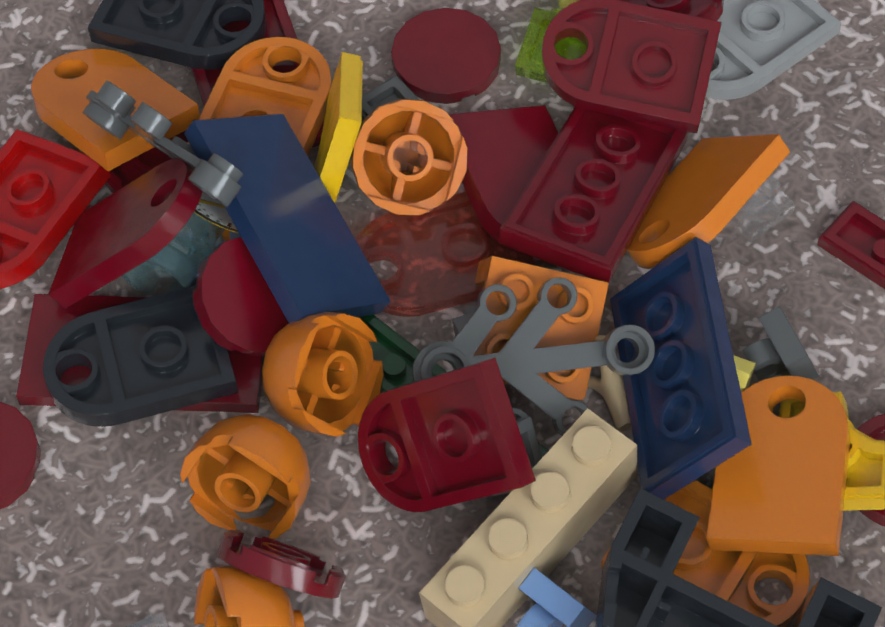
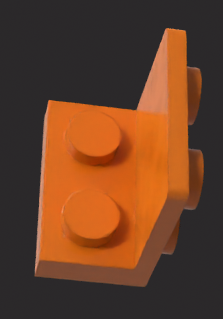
[473,256,609,401]

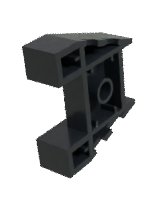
[595,488,882,627]

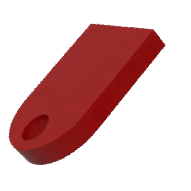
[0,129,111,289]

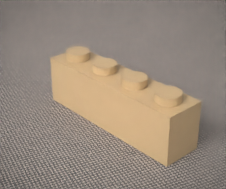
[419,408,637,627]

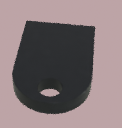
[88,0,267,70]
[43,285,239,427]

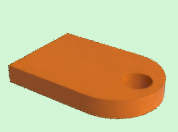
[187,37,332,156]
[31,49,200,171]
[627,134,790,269]
[706,376,850,556]
[601,480,810,627]

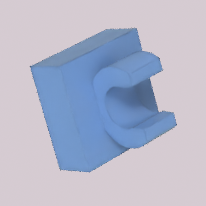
[517,568,597,627]

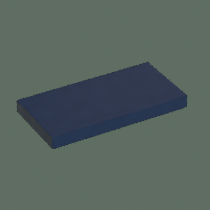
[184,114,391,323]
[610,237,752,499]

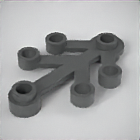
[82,80,243,207]
[412,277,655,436]

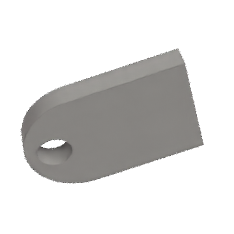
[705,0,841,100]

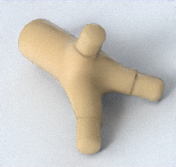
[588,335,631,432]

